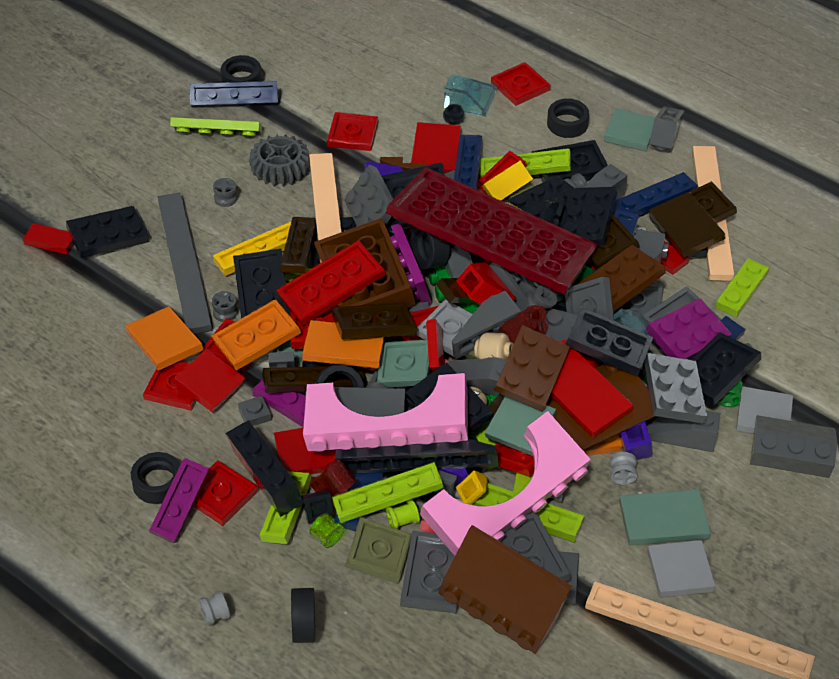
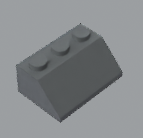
[750,415,837,478]

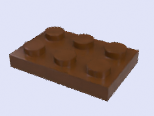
[577,245,666,312]
[494,325,570,412]

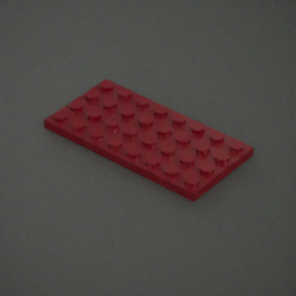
[386,167,598,295]

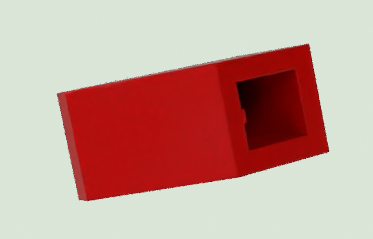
[456,262,516,305]

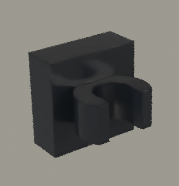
[302,489,335,524]

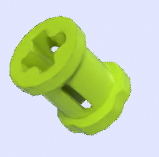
[386,500,420,529]

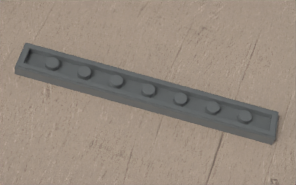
[157,192,212,334]

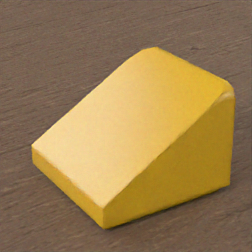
[456,471,487,505]

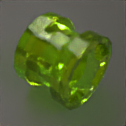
[309,513,344,548]

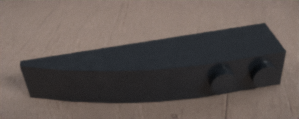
[335,439,499,474]

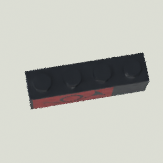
[226,420,304,517]

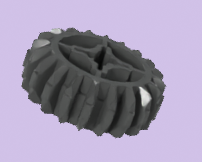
[249,134,310,186]

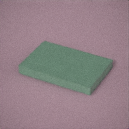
[619,489,711,545]

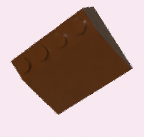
[314,218,416,308]
[546,362,654,450]
[438,525,572,654]

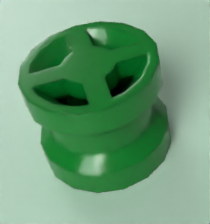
[717,380,743,407]

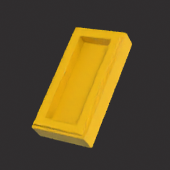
[482,161,533,201]

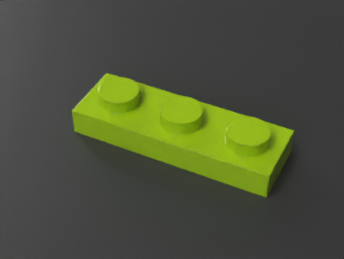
[715,258,770,318]
[259,471,312,544]

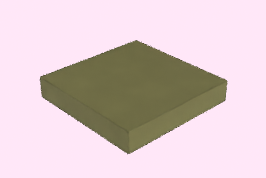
[345,517,412,584]

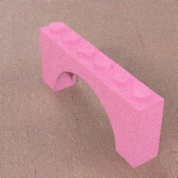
[303,373,468,451]
[420,411,591,556]

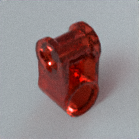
[499,305,548,344]
[310,458,356,496]

